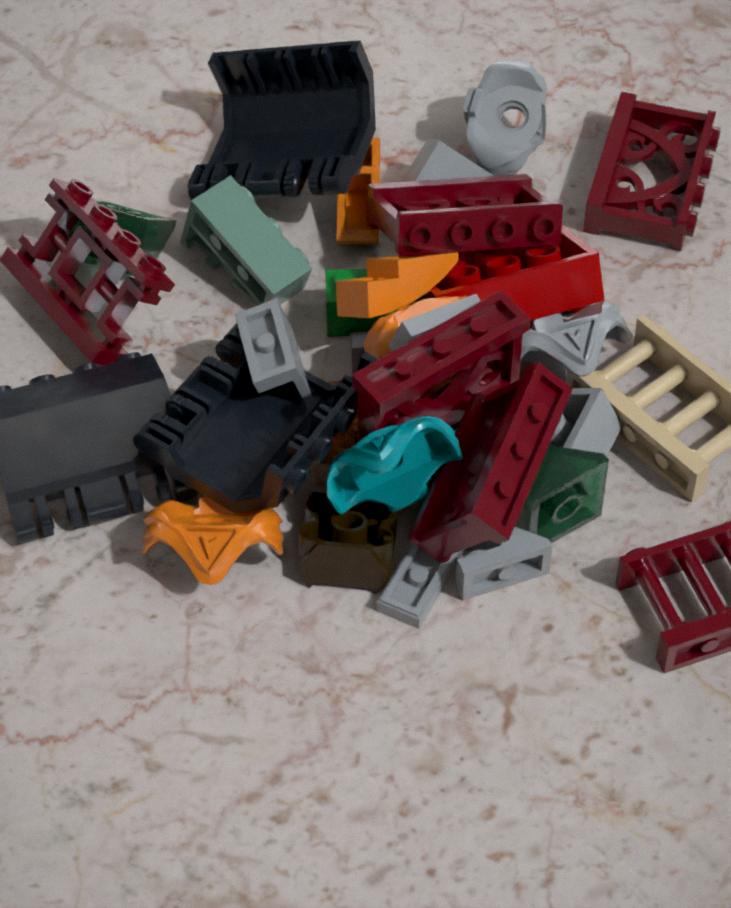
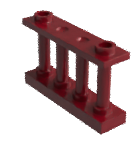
[615,521,731,673]

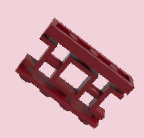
[0,178,175,366]

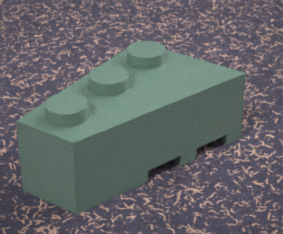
[180,176,312,306]

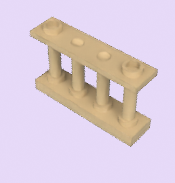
[566,315,731,502]

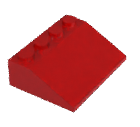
[415,225,605,323]

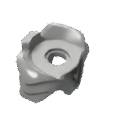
[463,60,547,176]
[520,301,633,383]

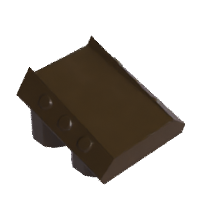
[296,492,399,595]

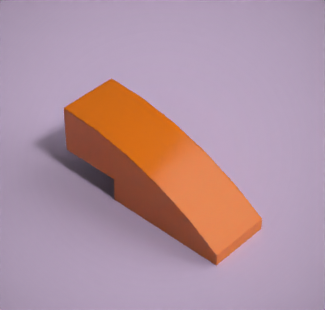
[336,137,380,245]
[336,252,459,318]

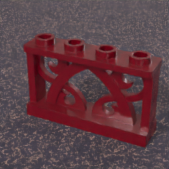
[583,91,721,250]
[367,174,563,256]
[352,290,530,445]
[408,361,573,564]

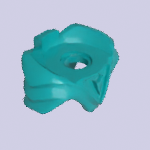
[327,416,463,515]

